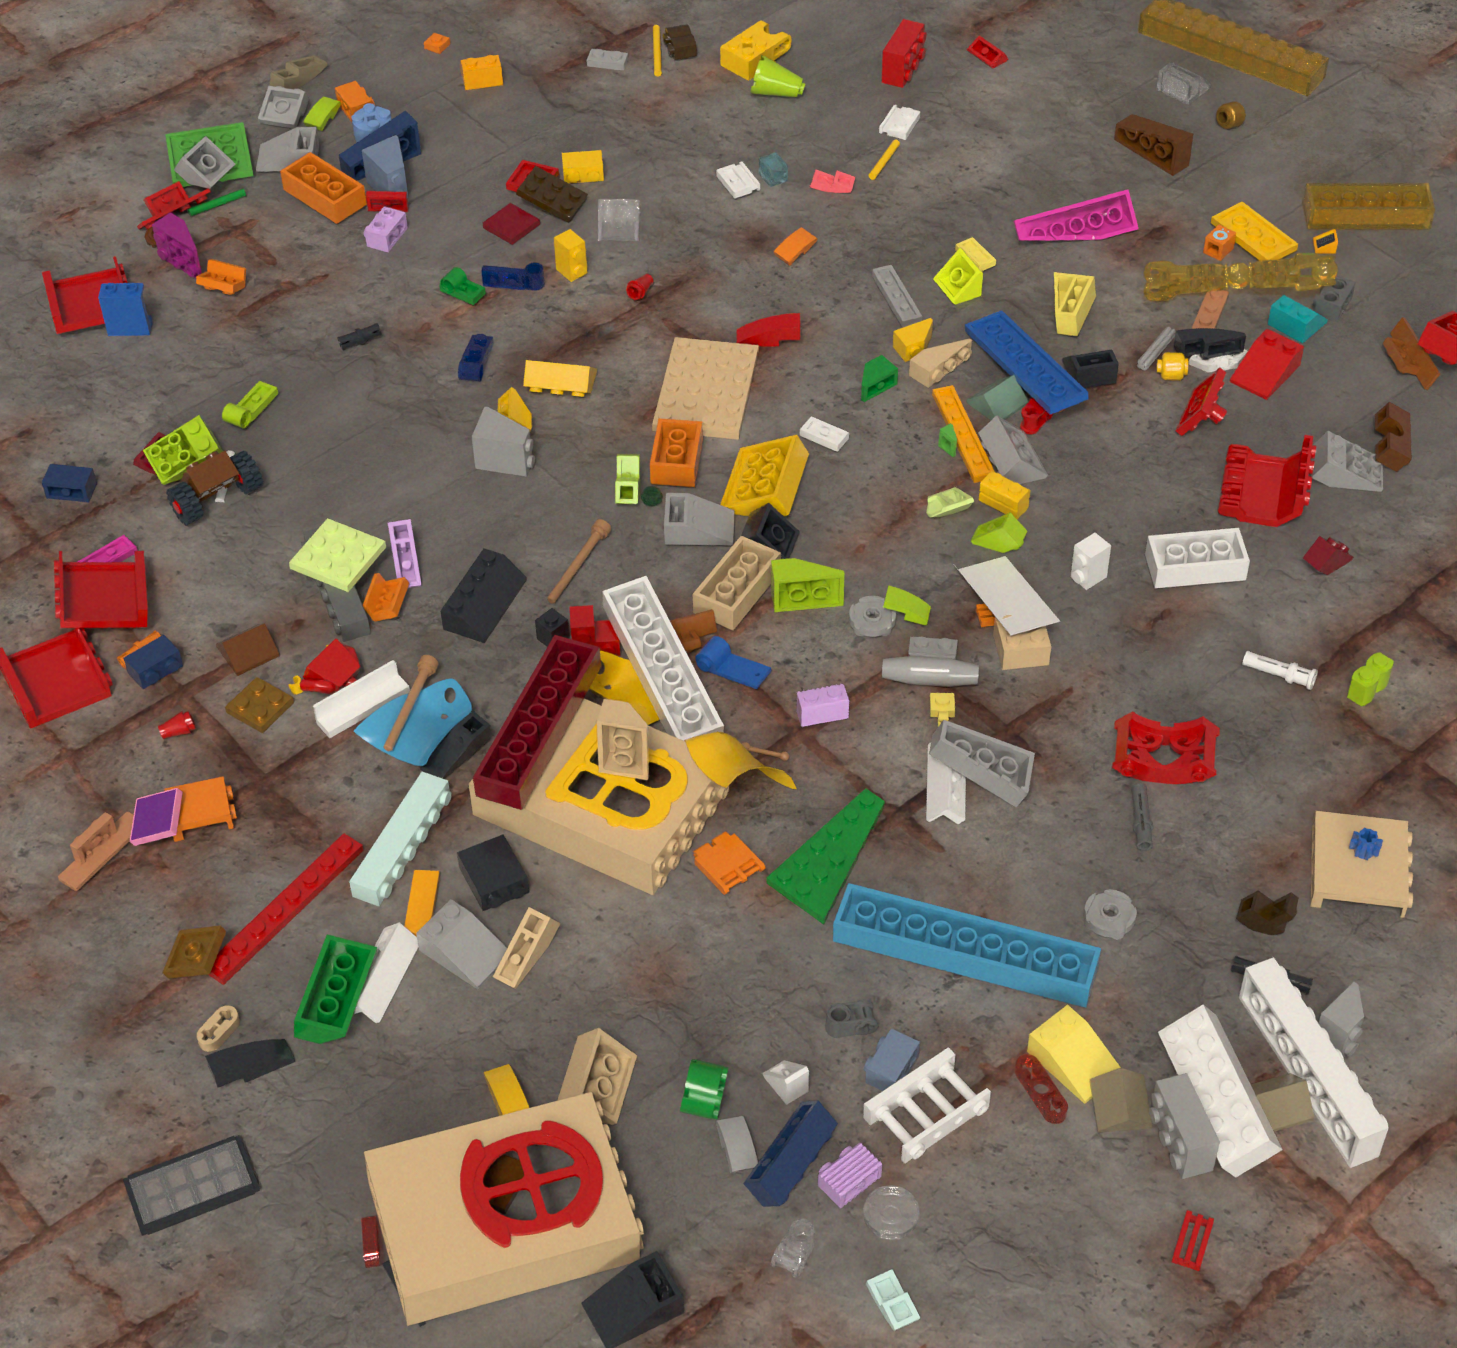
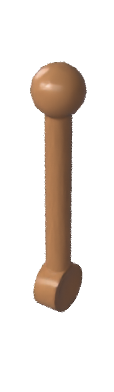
[742,742,789,761]

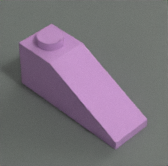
[388,519,421,588]

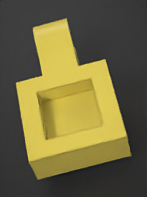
[930,693,955,727]

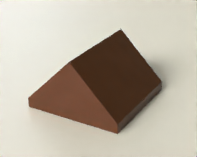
[216,623,280,676]

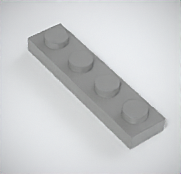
[872,265,922,328]

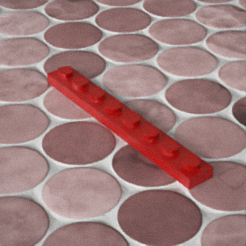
[207,833,364,985]

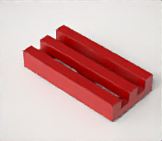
[366,191,409,212]
[1172,1210,1214,1271]

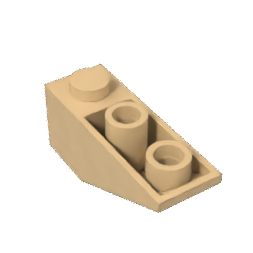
[909,339,972,388]

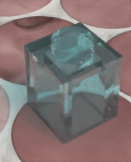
[759,152,788,187]

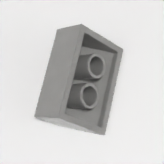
[978,415,1048,484]

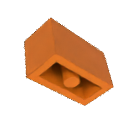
[335,81,375,122]

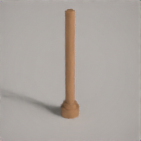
[547,519,611,604]
[383,655,439,751]

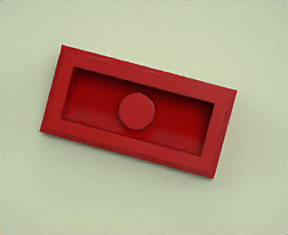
[966,35,1009,69]

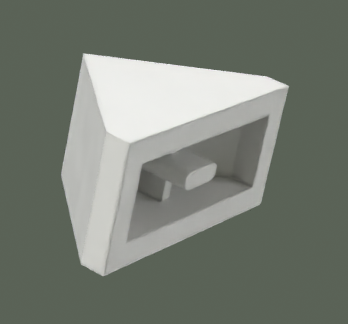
[762,1060,809,1105]

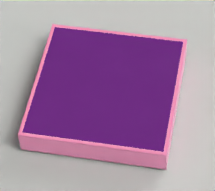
[130,788,182,846]

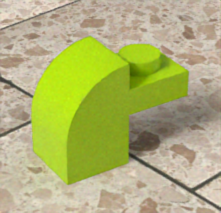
[615,454,641,504]

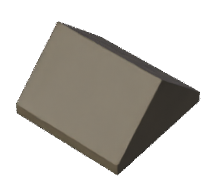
[1090,1068,1152,1133]
[1251,1073,1314,1132]

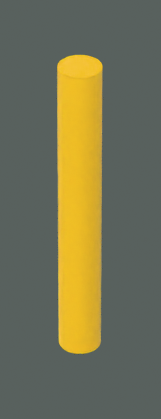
[868,139,900,180]

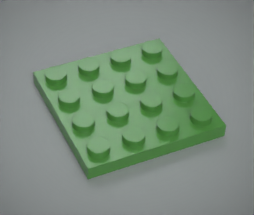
[165,122,253,188]

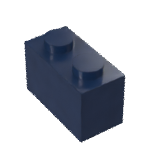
[42,464,97,502]
[124,635,183,689]

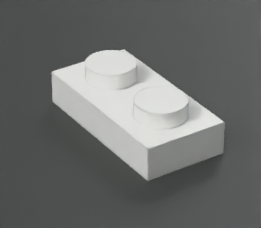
[800,416,849,452]

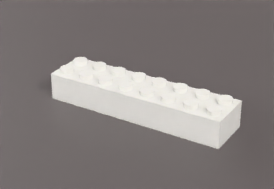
[602,576,724,741]
[1239,957,1388,1168]

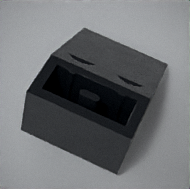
[581,1251,684,1348]

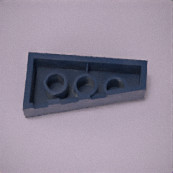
[339,110,421,181]

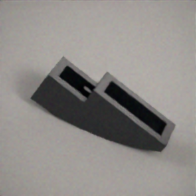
[1174,328,1246,360]
[205,1039,295,1088]

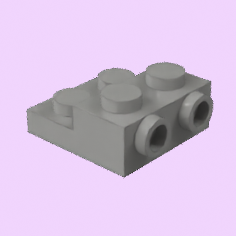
[258,86,309,128]

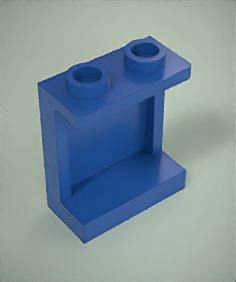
[98,283,153,336]

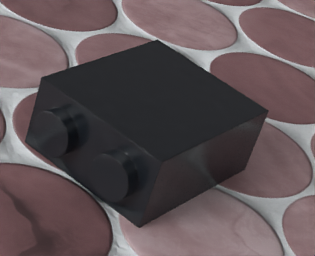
[457,834,530,911]

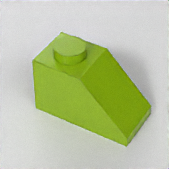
[971,512,1027,553]

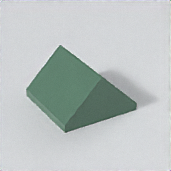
[967,375,1028,420]

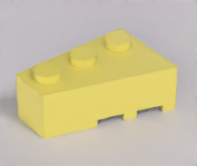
[1054,272,1096,336]

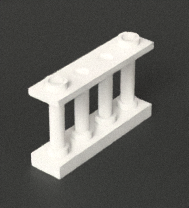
[863,1047,991,1163]

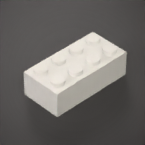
[1145,528,1250,588]

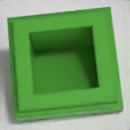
[938,423,957,457]

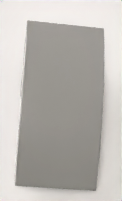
[716,1116,758,1174]

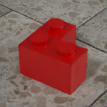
[569,605,620,656]

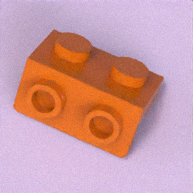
[196,259,246,295]
[363,573,409,622]

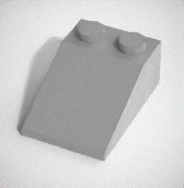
[416,899,507,990]

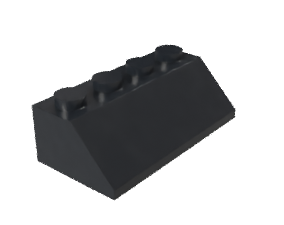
[440,548,527,643]

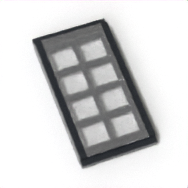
[123,1135,260,1236]

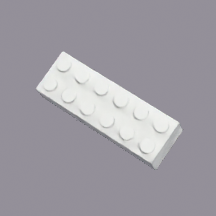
[1158,1005,1283,1177]

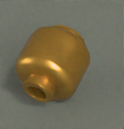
[1216,101,1246,129]

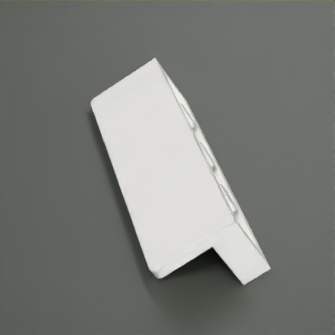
[313,660,410,738]
[926,743,966,824]
[354,922,419,1023]

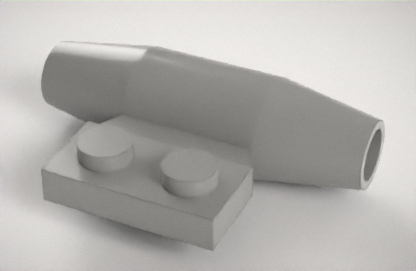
[882,637,979,687]

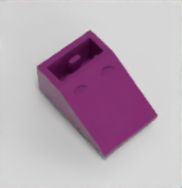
[152,212,202,279]

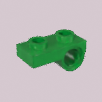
[439,267,486,305]

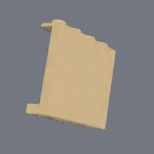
[1310,811,1413,918]

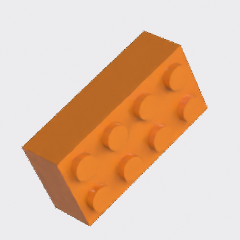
[280,152,367,224]

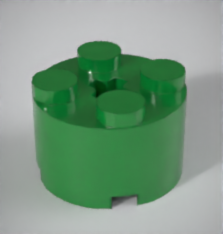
[680,1059,729,1120]

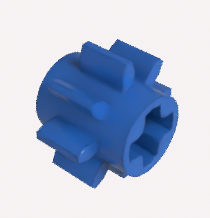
[1349,828,1383,860]

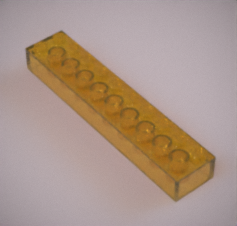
[1138,0,1329,96]

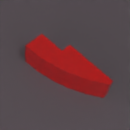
[736,313,800,347]

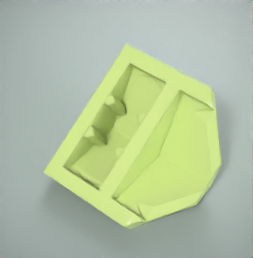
[926,487,974,518]

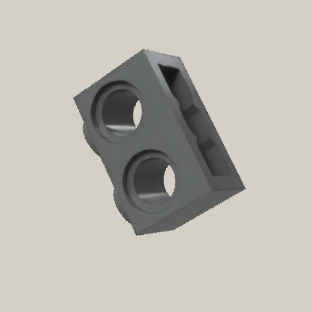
[1313,274,1356,323]

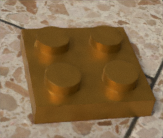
[225,677,294,734]
[162,925,226,979]

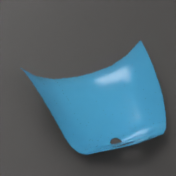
[354,679,472,766]

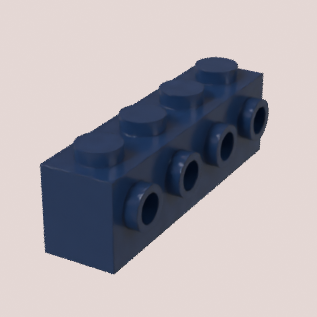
[743,1100,838,1207]

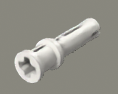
[1243,651,1318,690]

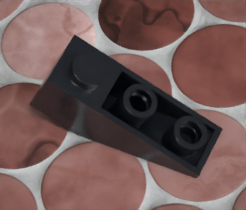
[420,711,491,779]

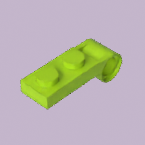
[222,381,278,428]

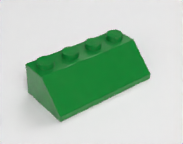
[294,934,377,1044]

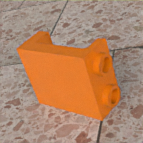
[164,776,237,842]

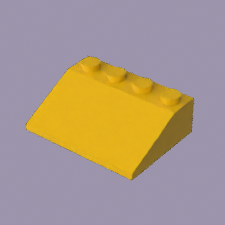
[720,435,809,517]

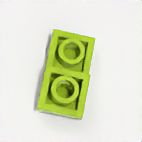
[303,96,341,131]
[883,585,931,626]

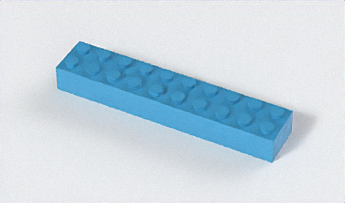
[833,883,1101,1008]

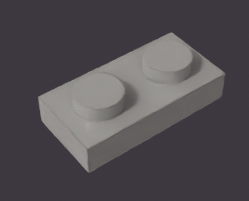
[587,49,628,71]

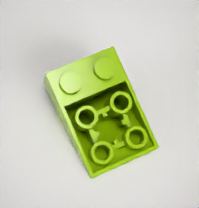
[143,415,223,485]

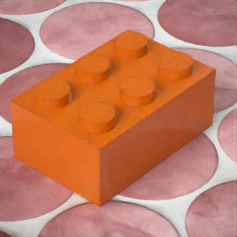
[650,418,703,487]

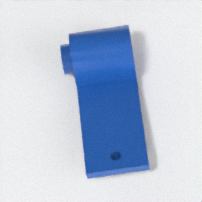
[695,636,772,689]

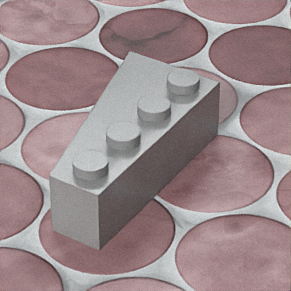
[929,720,1035,807]

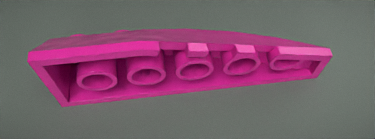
[1013,189,1139,241]

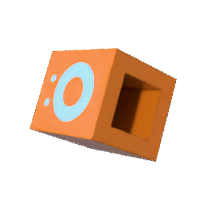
[1203,225,1236,261]

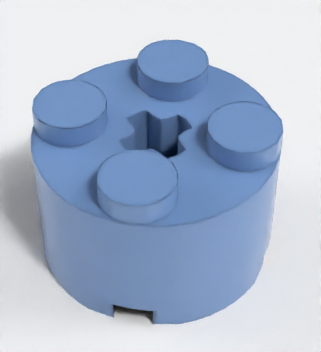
[352,103,392,143]

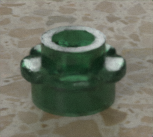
[641,486,663,507]

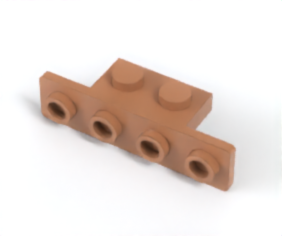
[58,812,134,891]

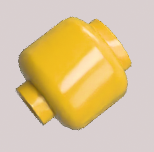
[1157,352,1188,381]

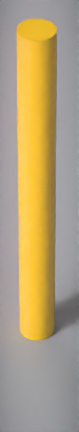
[653,25,662,77]

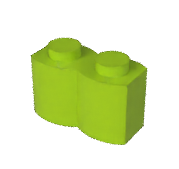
[1347,652,1394,706]

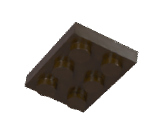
[516,166,588,223]

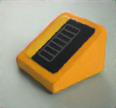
[1313,229,1338,254]

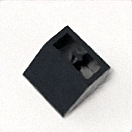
[1062,349,1119,388]

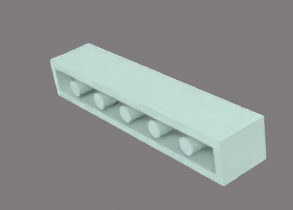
[349,772,451,906]

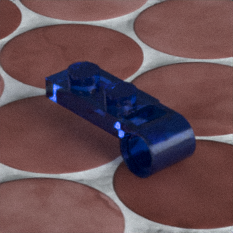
[481,262,545,291]
[458,334,493,382]

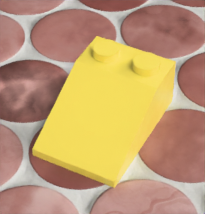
[1027,1004,1121,1104]

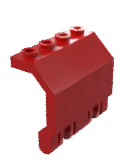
[1218,435,1316,527]

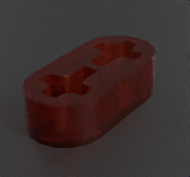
[361,1216,380,1268]

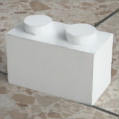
[1071,533,1111,590]

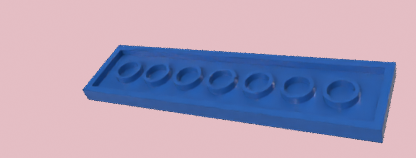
[965,310,1089,414]

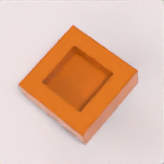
[424,33,450,54]

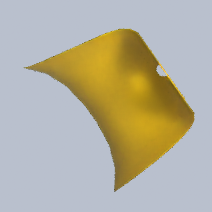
[589,651,660,725]
[684,731,796,789]

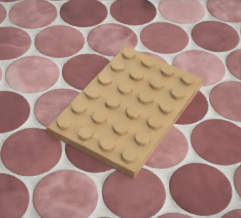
[652,337,759,440]

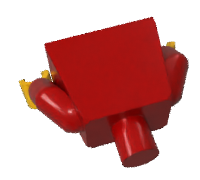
[288,638,361,695]

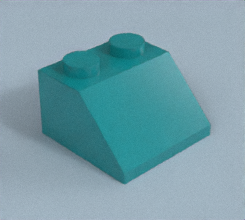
[1268,295,1328,344]

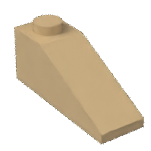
[493,907,560,989]

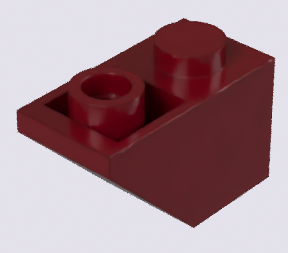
[1303,536,1354,575]

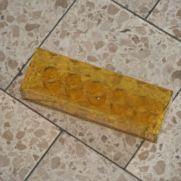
[1302,183,1435,229]

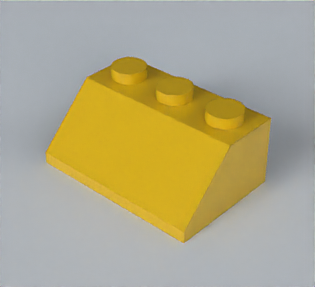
[523,360,597,397]

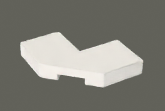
[1189,349,1248,372]

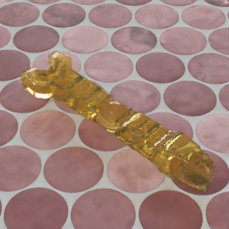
[1144,253,1338,301]

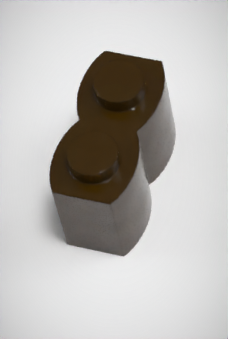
[663,24,697,60]

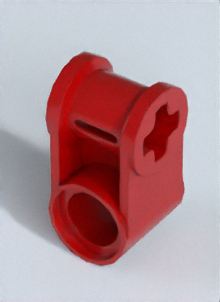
[1020,397,1054,434]

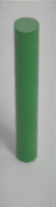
[188,189,246,217]

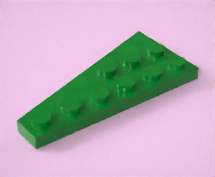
[767,788,885,925]

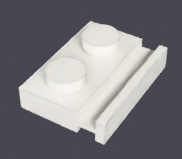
[879,105,920,140]
[716,162,760,199]

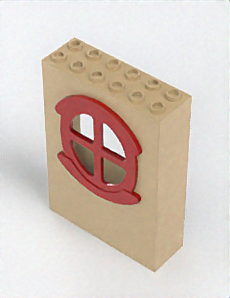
[364,1092,644,1326]

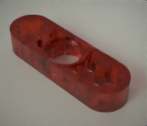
[1015,1054,1068,1124]

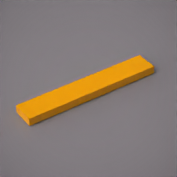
[932,385,995,483]

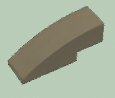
[270,55,327,90]

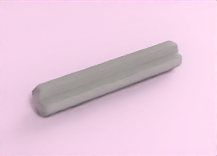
[1137,327,1176,371]

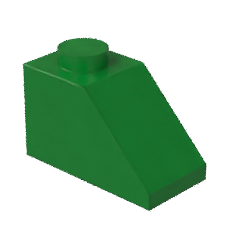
[861,355,898,402]

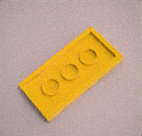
[1211,202,1298,266]

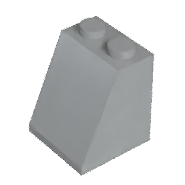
[472,407,535,477]

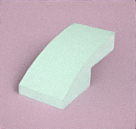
[866,1269,920,1331]

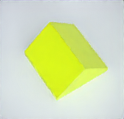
[933,248,983,305]

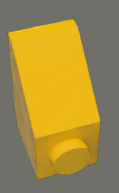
[893,318,933,362]
[497,387,532,431]

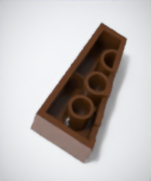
[1114,114,1194,176]

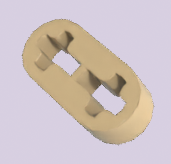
[197,1006,240,1052]

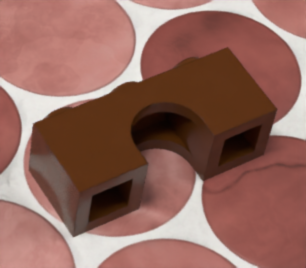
[1375,402,1412,472]

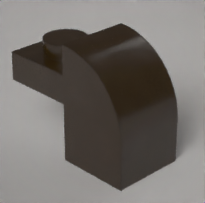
[1236,890,1299,935]

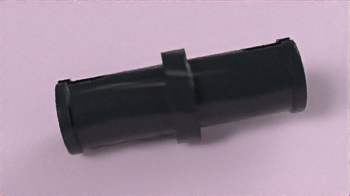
[337,323,382,350]

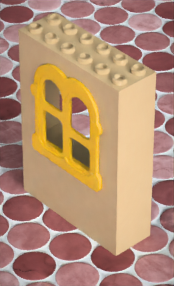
[469,699,729,895]

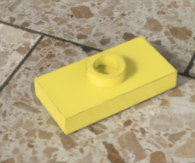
[955,237,996,271]

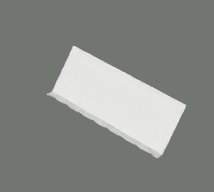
[954,556,1060,635]

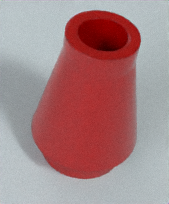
[626,274,654,300]
[158,711,196,739]

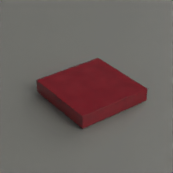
[482,203,540,245]

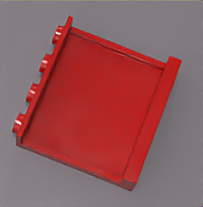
[42,256,127,334]
[54,551,148,628]
[0,628,113,729]

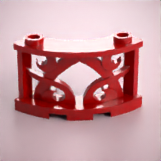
[1112,711,1220,784]

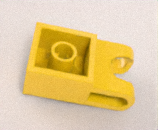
[720,20,792,81]

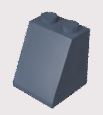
[362,135,408,198]

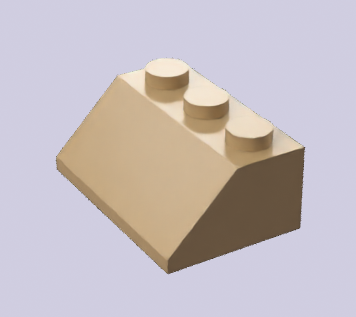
[597,699,649,780]
[557,1028,637,1125]

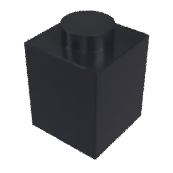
[535,608,570,647]

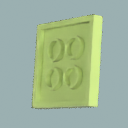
[289,518,386,592]

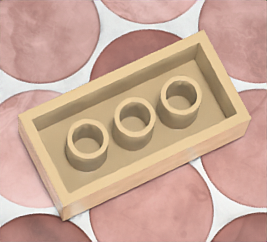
[693,536,781,630]

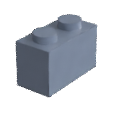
[864,1029,920,1091]

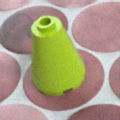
[750,55,805,97]

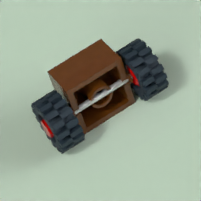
[166,450,263,526]

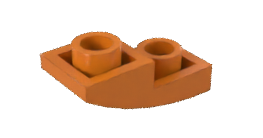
[774,227,818,266]

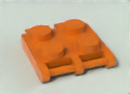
[693,831,765,895]

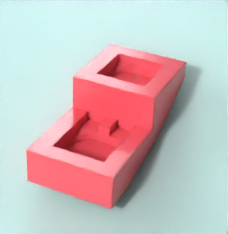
[810,170,855,193]

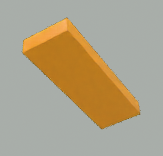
[404,870,440,937]

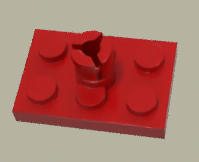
[1175,367,1227,436]

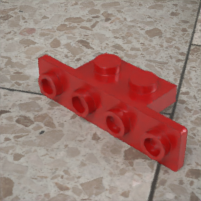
[137,181,211,230]

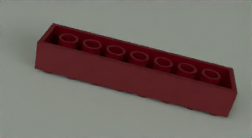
[473,635,601,810]

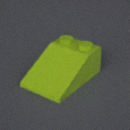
[771,558,845,612]

